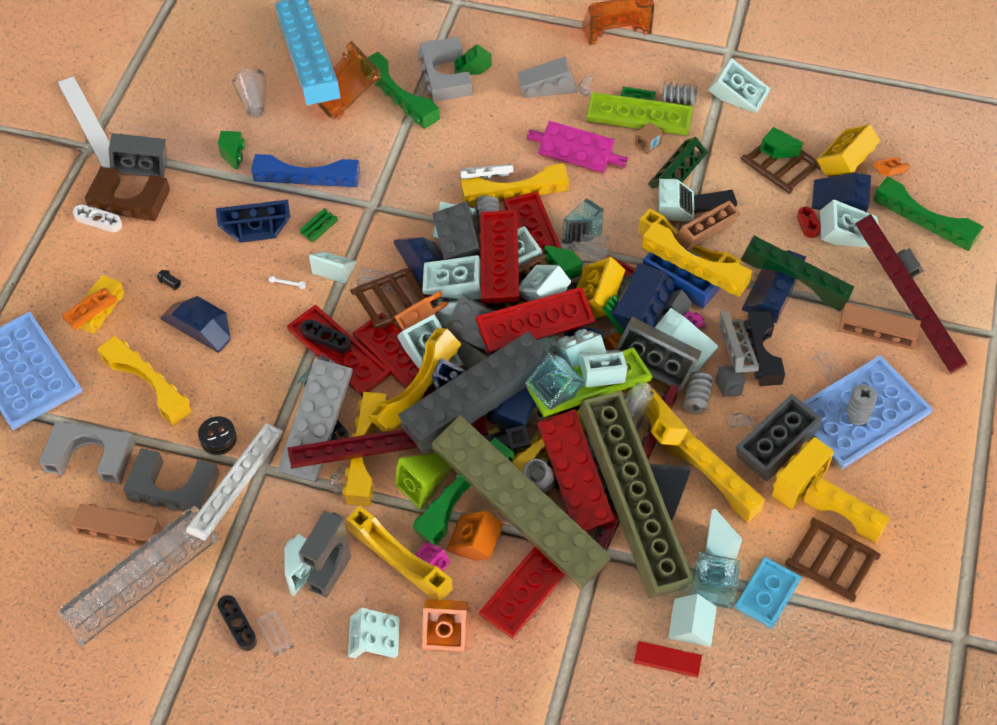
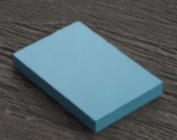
[734,556,802,629]

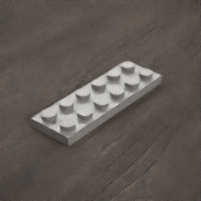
[277,359,353,482]

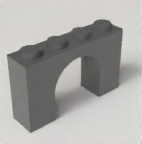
[123,448,220,515]
[298,511,351,598]

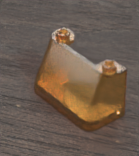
[582,0,655,45]
[317,41,381,120]

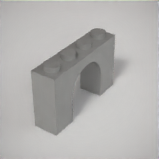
[418,37,472,102]
[39,422,135,484]

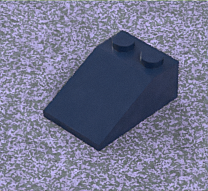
[812,173,871,212]

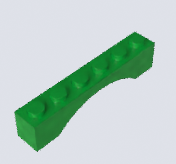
[362,51,440,129]
[873,176,984,251]
[412,438,515,545]

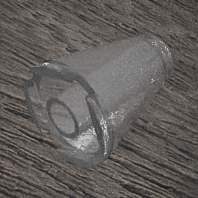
[232,69,266,118]
[623,381,654,434]

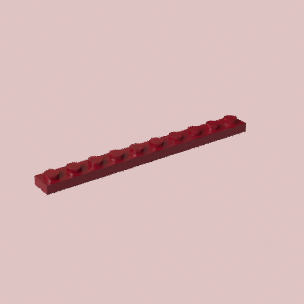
[855,214,968,374]
[596,384,679,551]
[287,416,489,469]

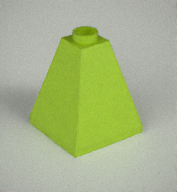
[394,453,451,510]

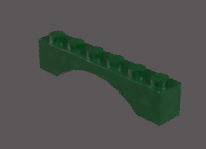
[740,235,854,311]

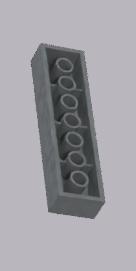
[398,331,554,454]

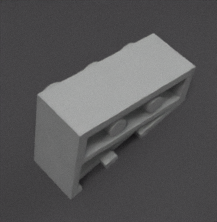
[518,57,578,98]

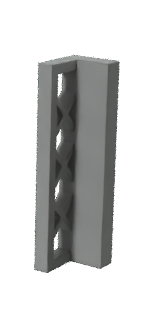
[719,310,759,373]

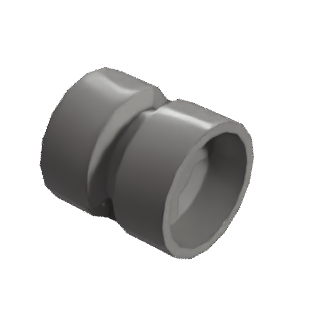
[523,459,557,492]

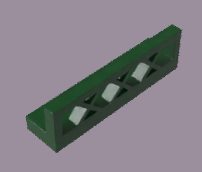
[648,137,708,189]

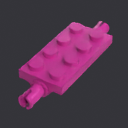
[527,121,628,174]

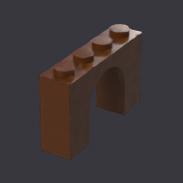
[85,166,170,221]

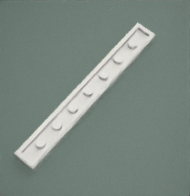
[58,76,110,168]
[186,423,283,541]

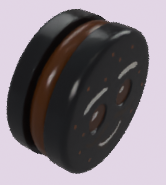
[198,416,237,455]

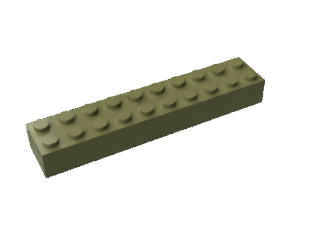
[579,391,694,599]
[431,415,611,590]

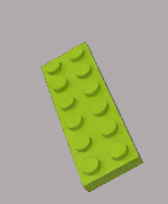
[586,92,693,136]
[527,347,652,417]

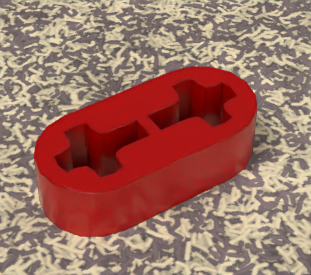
[797,206,821,238]

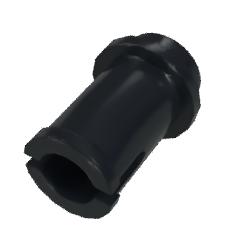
[157,270,181,290]

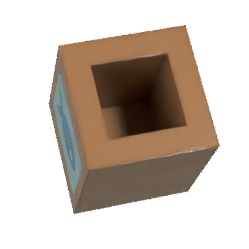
[635,122,663,154]

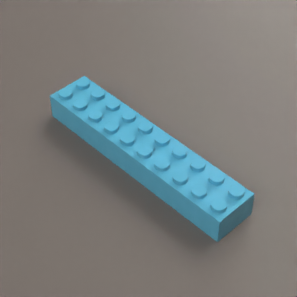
[275,0,340,105]

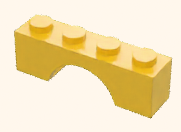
[803,476,890,544]

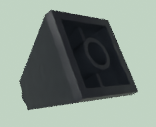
[650,463,691,520]

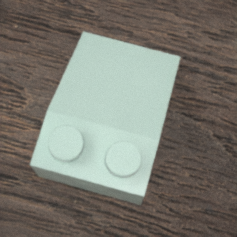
[708,58,770,113]
[820,199,878,247]
[423,255,481,300]
[655,308,719,372]
[397,314,463,369]

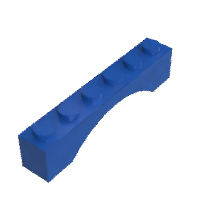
[251,154,360,187]

